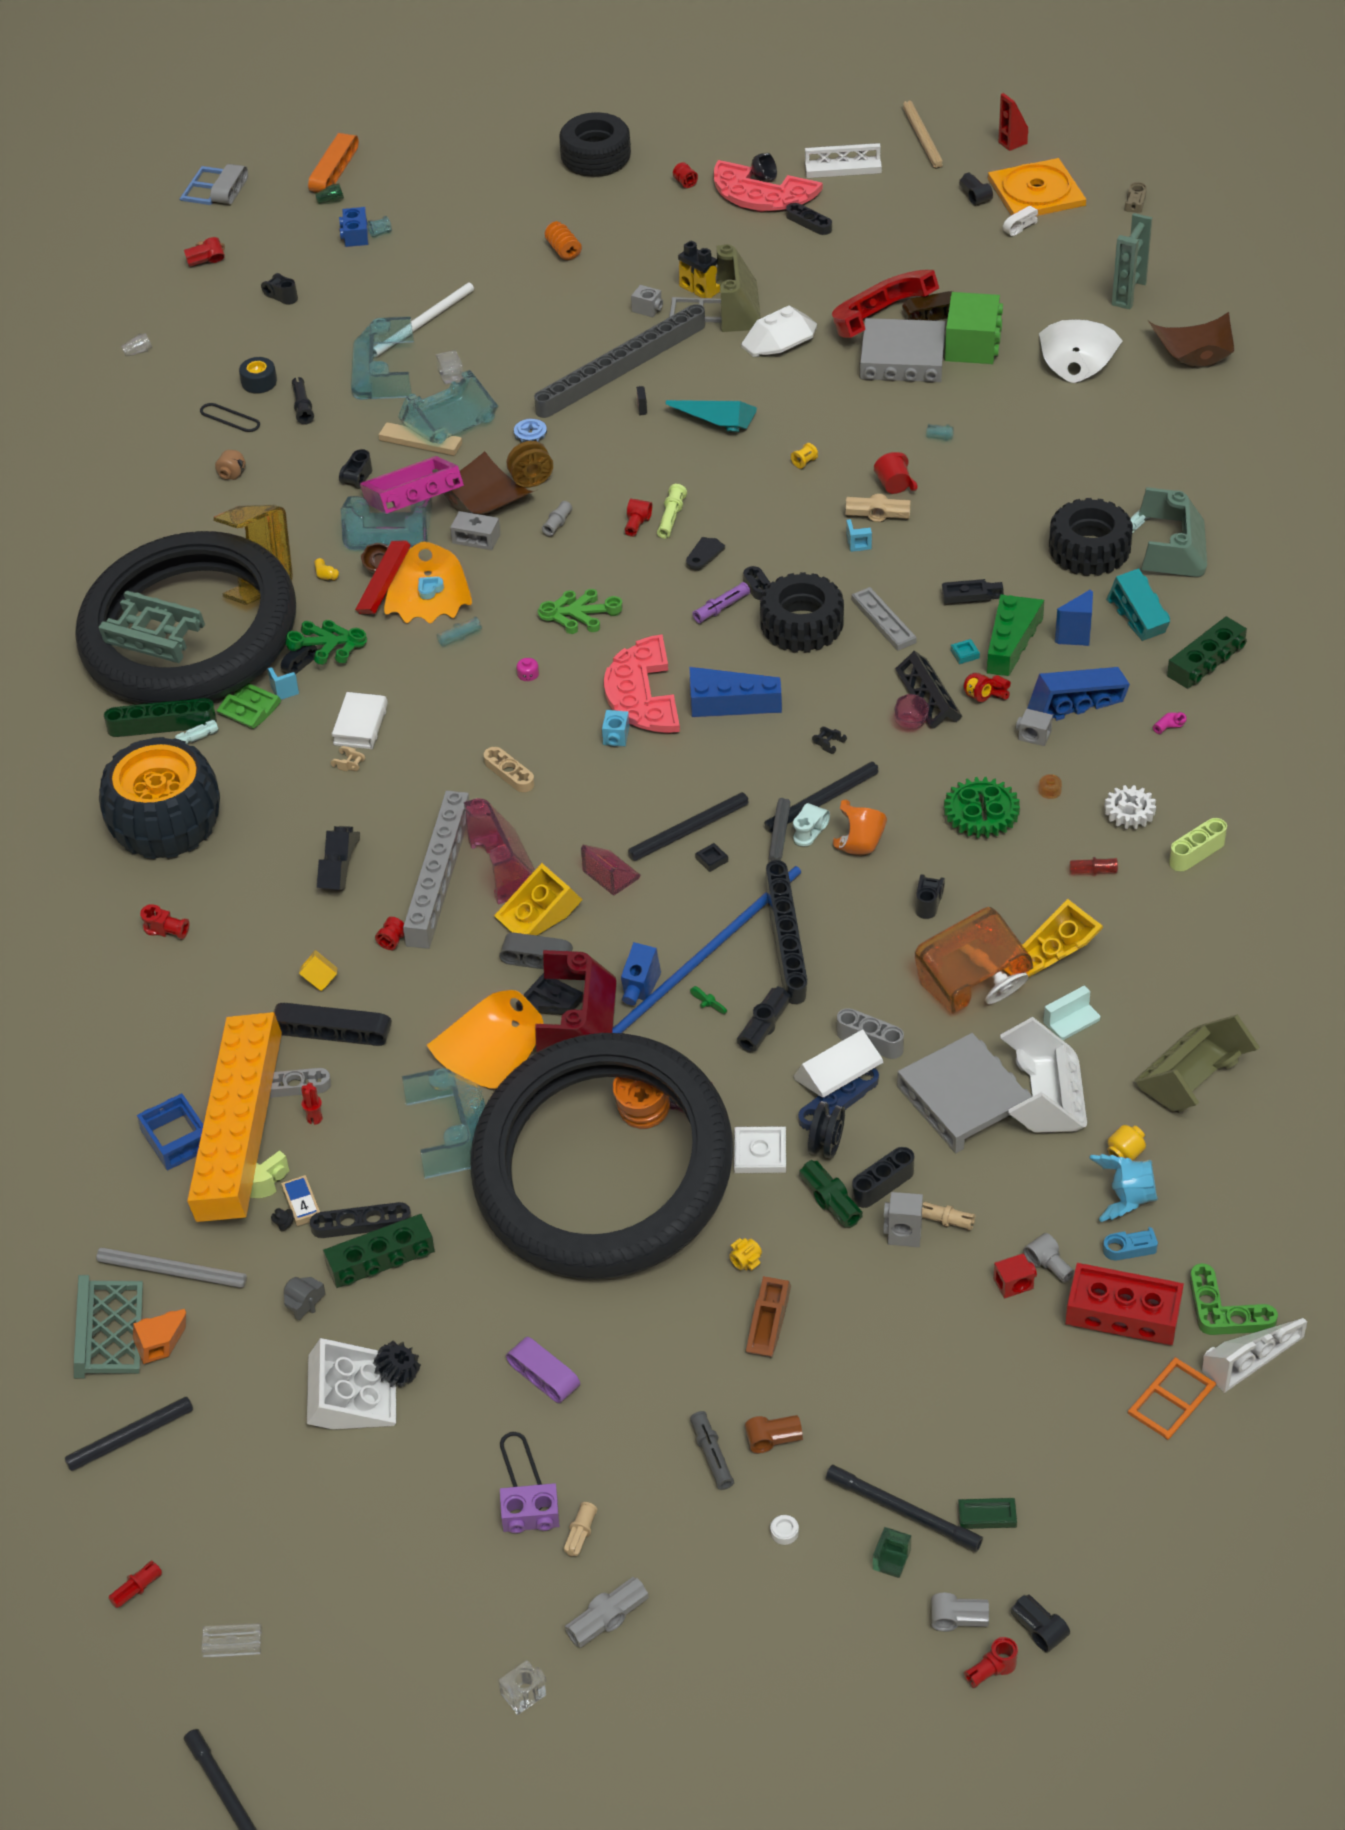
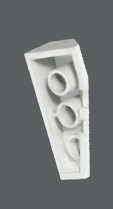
[1202,1318,1307,1393]

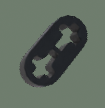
[743,566,770,600]
[281,645,318,674]

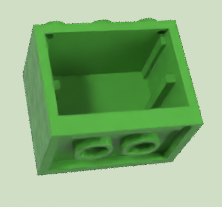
[945,292,1003,364]

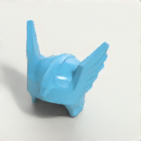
[1090,1154,1158,1222]

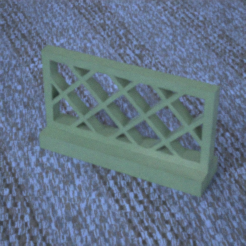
[74,1275,143,1379]

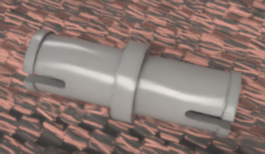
[542,501,572,536]

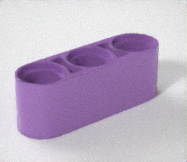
[506,1337,580,1403]

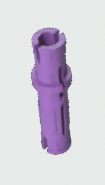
[692,582,750,623]

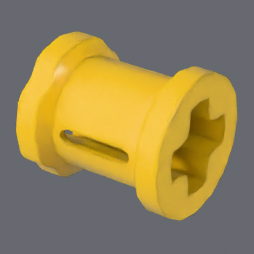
[791,443,818,469]

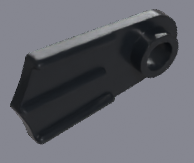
[686,537,725,570]

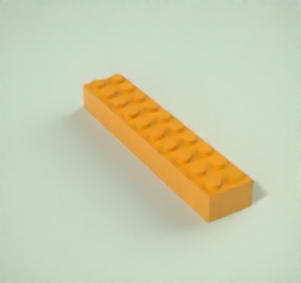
[187,1012,282,1222]

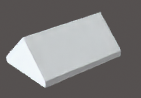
[794,1029,883,1097]

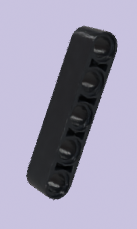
[274,1003,392,1046]

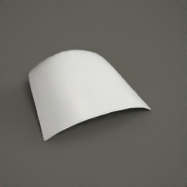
[1039,320,1123,383]

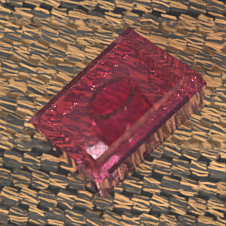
[581,844,641,896]

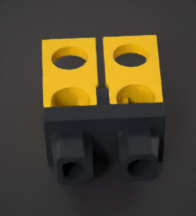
[678,240,720,298]

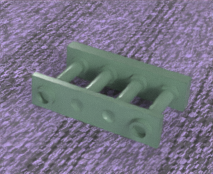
[1112,213,1153,310]

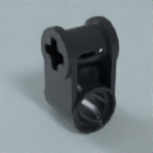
[261,273,298,305]
[339,449,373,488]
[916,874,945,919]

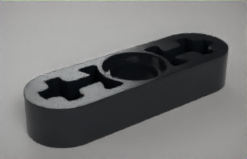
[786,203,832,235]

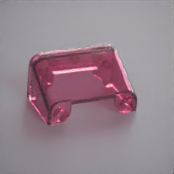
[464,798,535,905]

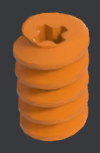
[544,221,582,260]

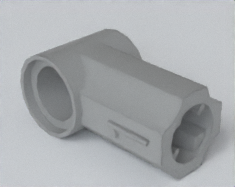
[931,1593,989,1632]

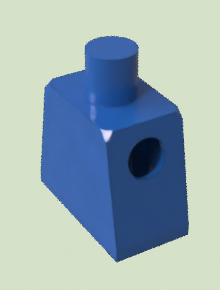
[621,942,661,1006]

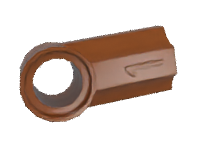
[745,1415,803,1453]

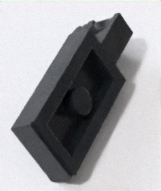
[942,579,1004,604]

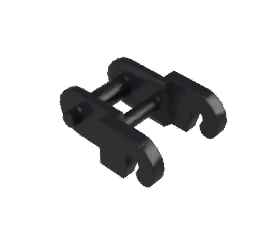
[812,726,847,754]

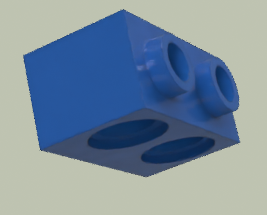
[339,207,368,247]

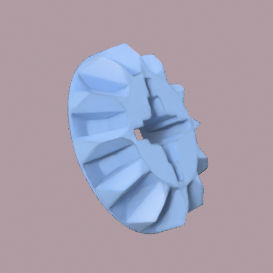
[514,419,547,442]

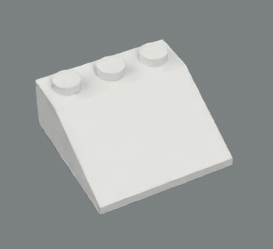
[307,1338,396,1429]

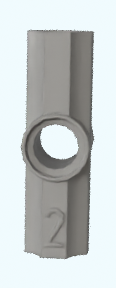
[565,1577,649,1648]

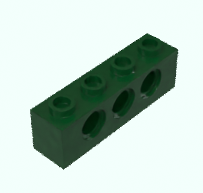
[1167,616,1247,689]
[323,1214,435,1288]

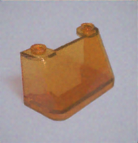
[915,907,1033,1014]

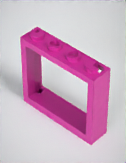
[360,456,464,514]

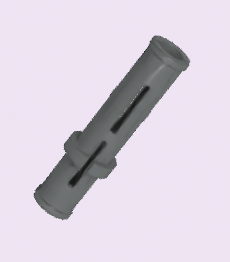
[690,1411,734,1490]

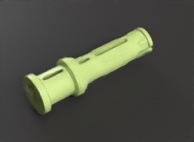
[657,484,687,539]

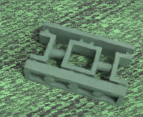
[98,591,205,663]

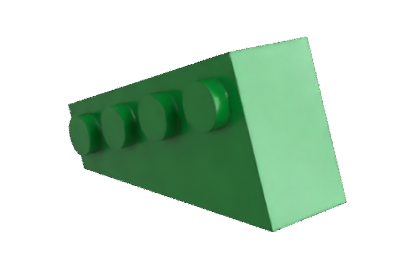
[987,595,1045,676]

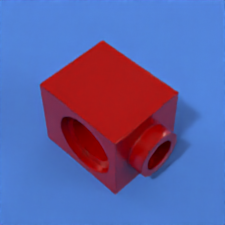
[993,1253,1037,1299]

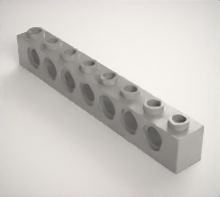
[403,791,471,949]

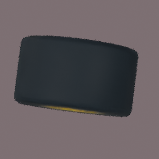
[239,357,277,393]

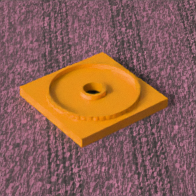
[988,158,1086,216]

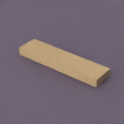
[379,422,462,456]

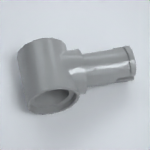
[1023,1233,1074,1283]

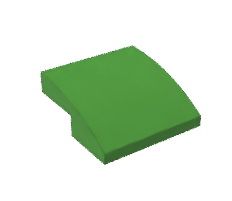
[216,683,281,729]

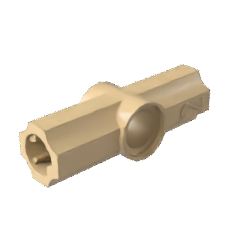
[846,494,911,522]

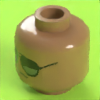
[215,450,246,480]

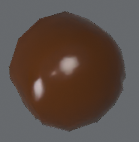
[361,543,388,574]

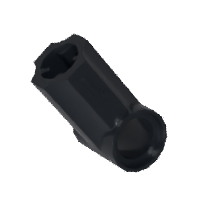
[959,172,993,205]
[1011,1594,1070,1653]

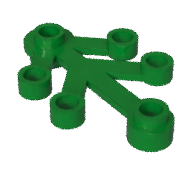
[286,620,367,665]

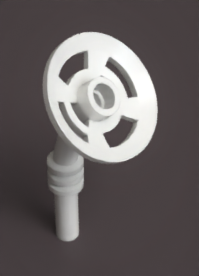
[958,943,1028,1004]

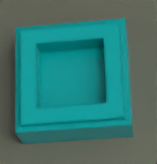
[950,639,980,664]

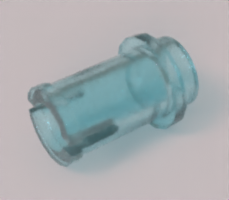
[926,424,954,441]

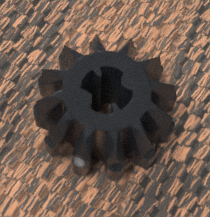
[373,1341,421,1388]

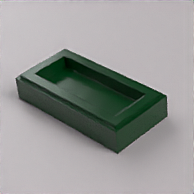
[958,1498,1017,1529]

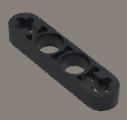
[310,1202,412,1238]

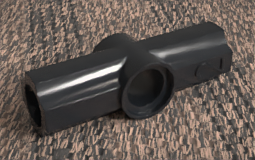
[737,986,791,1053]

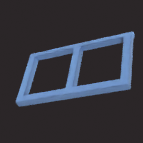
[180,166,223,205]

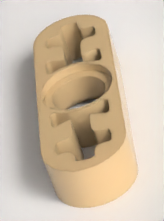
[484,747,534,792]

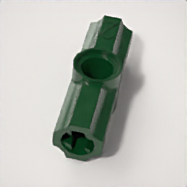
[799,1160,863,1228]

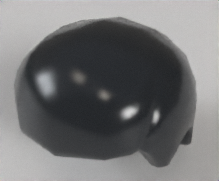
[751,153,777,182]

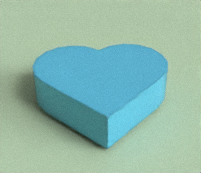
[418,577,444,600]

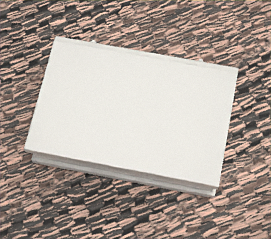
[332,692,388,749]

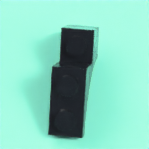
[317,826,360,890]

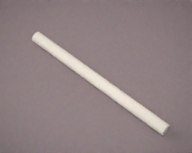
[371,283,474,357]

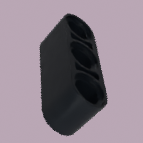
[852,1147,915,1208]

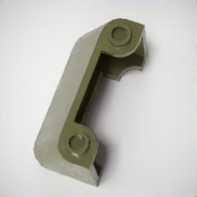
[716,244,761,332]

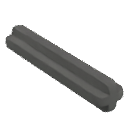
[769,798,791,861]

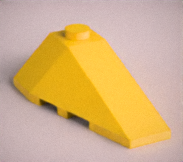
[1001,899,1103,979]

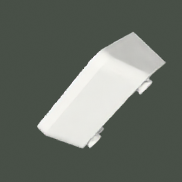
[1000,1017,1087,1133]

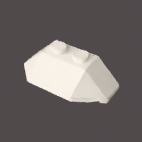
[741,306,817,357]

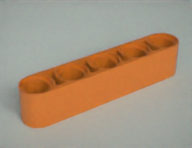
[308,133,359,194]

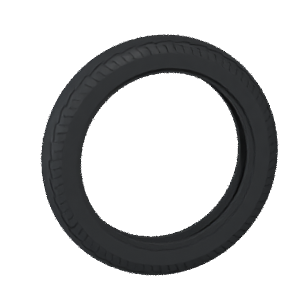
[75,531,296,705]
[470,1033,733,1280]

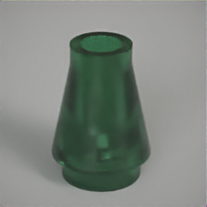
[315,183,344,204]

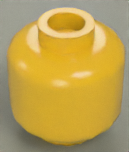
[1107,1125,1146,1161]

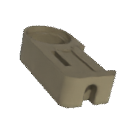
[1125,182,1147,213]

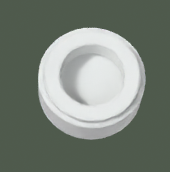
[770,1515,799,1545]

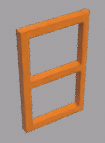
[1128,1357,1216,1440]

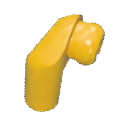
[314,558,339,580]

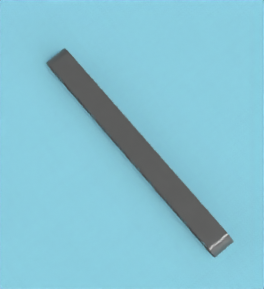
[534,304,705,418]

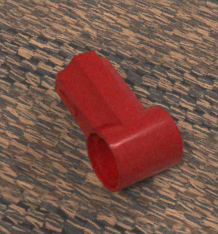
[184,237,225,267]

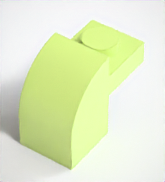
[250,1150,289,1198]

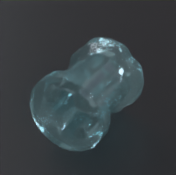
[367,216,392,237]

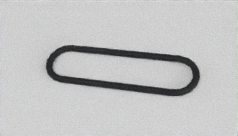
[200,403,260,432]
[500,1432,543,1510]

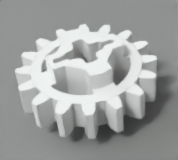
[1105,785,1156,829]

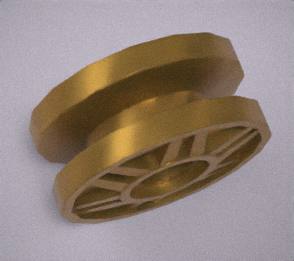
[506,441,553,487]

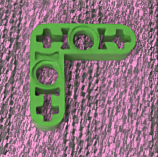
[1190,1263,1278,1335]

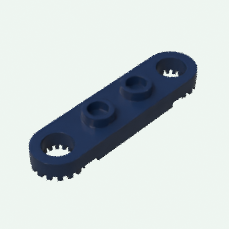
[798,1068,879,1131]

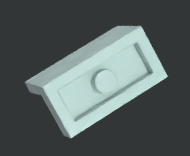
[1043,985,1100,1040]

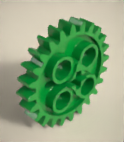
[944,777,1020,838]

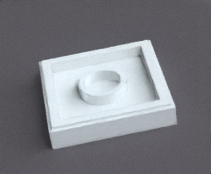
[734,1127,786,1173]

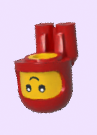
[963,673,1011,702]

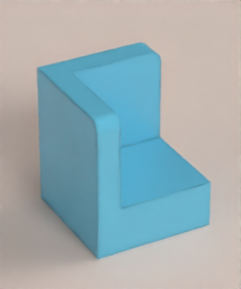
[846,519,872,552]
[268,667,299,700]

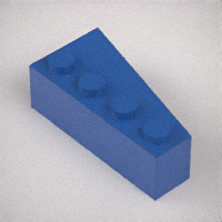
[689,667,782,717]
[1027,667,1130,721]

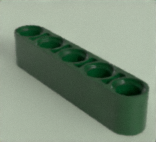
[104,698,217,737]

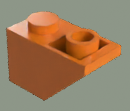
[133,1309,186,1364]

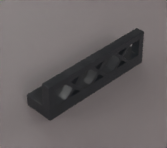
[895,651,963,728]

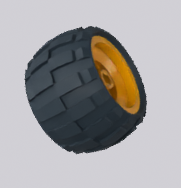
[99,737,220,859]

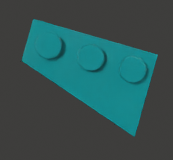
[1106,568,1170,641]

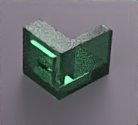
[873,1527,912,1578]

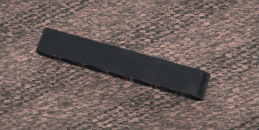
[765,860,807,1004]

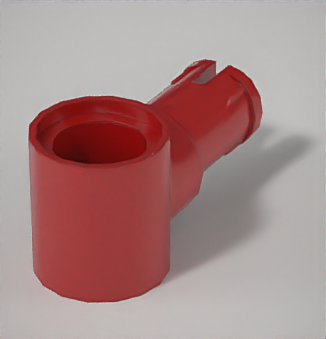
[624,498,653,537]
[964,1637,1018,1688]

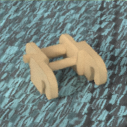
[331,746,365,771]

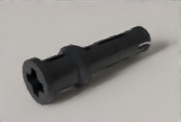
[291,377,314,424]

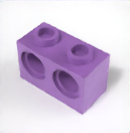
[500,1483,560,1533]

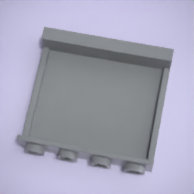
[860,318,945,382]
[897,1033,1032,1154]

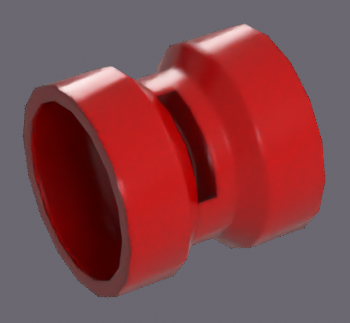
[672,162,698,188]
[375,917,404,950]

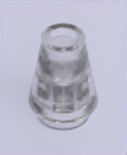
[121,333,152,356]

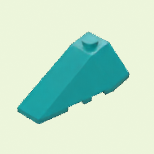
[666,400,757,432]

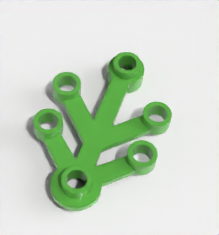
[538,589,623,634]

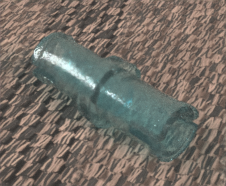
[437,617,482,647]

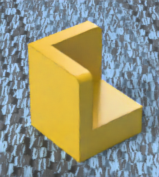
[299,950,338,991]

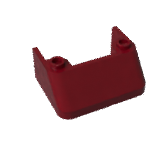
[535,950,617,1052]

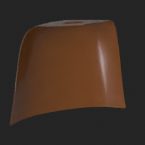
[1147,312,1234,367]
[443,451,538,515]

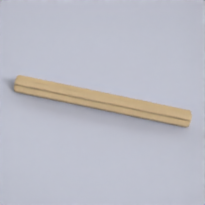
[903,100,943,168]

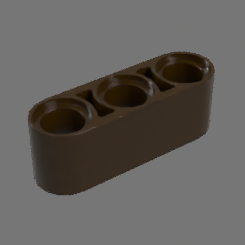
[902,291,953,321]

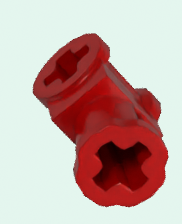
[140,904,190,939]

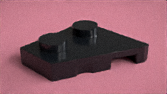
[516,973,584,1014]

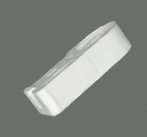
[1003,206,1038,236]

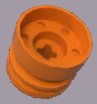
[613,1077,670,1129]

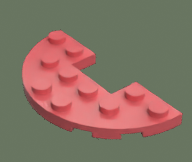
[714,160,823,212]
[604,634,680,733]

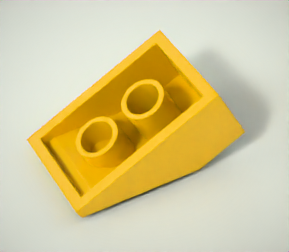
[494,863,583,936]

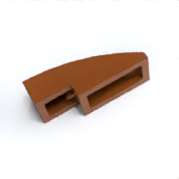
[746,1276,791,1357]

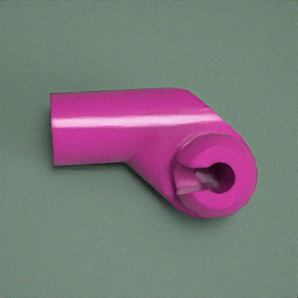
[1153,712,1187,734]

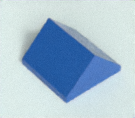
[1055,590,1093,646]

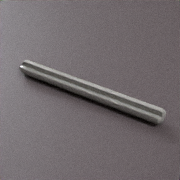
[96,1248,247,1288]

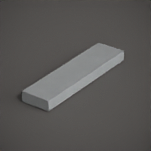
[852,587,916,651]

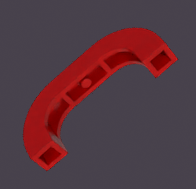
[832,270,939,338]

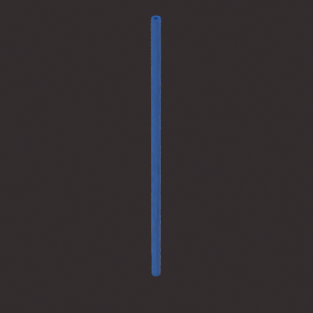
[613,866,801,1033]

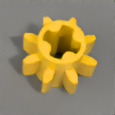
[729,1238,762,1271]

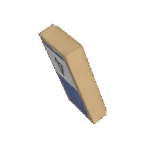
[281,1175,320,1226]

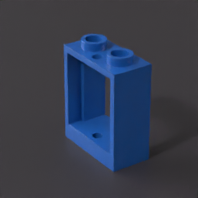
[137,1093,203,1171]

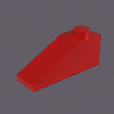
[998,93,1029,151]

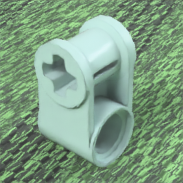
[793,803,830,846]

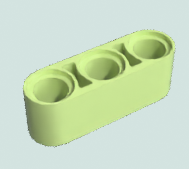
[1169,818,1227,871]

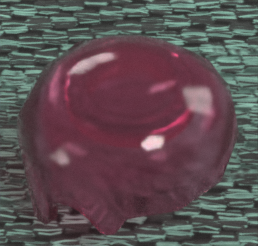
[893,694,929,730]

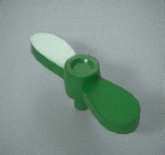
[690,986,727,1014]

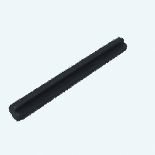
[65,1397,193,1471]

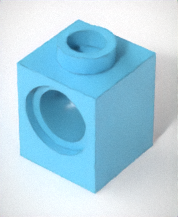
[602,710,630,747]

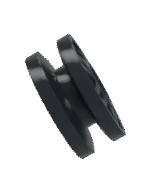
[808,1101,845,1159]

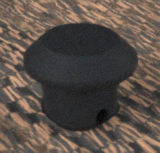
[271,1208,294,1231]

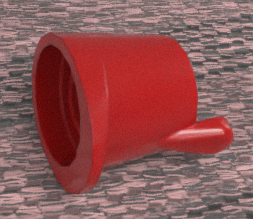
[874,452,918,494]

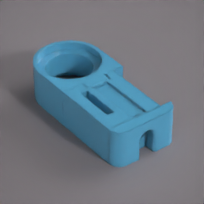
[1103,1227,1158,1261]

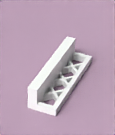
[805,143,882,178]

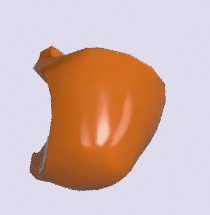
[833,799,887,855]

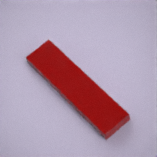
[355,541,411,614]

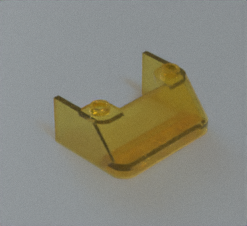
[213,505,293,605]

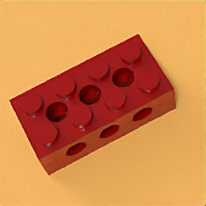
[1065,1263,1184,1345]

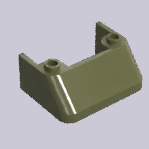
[1135,1014,1260,1112]

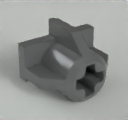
[284,1277,325,1320]

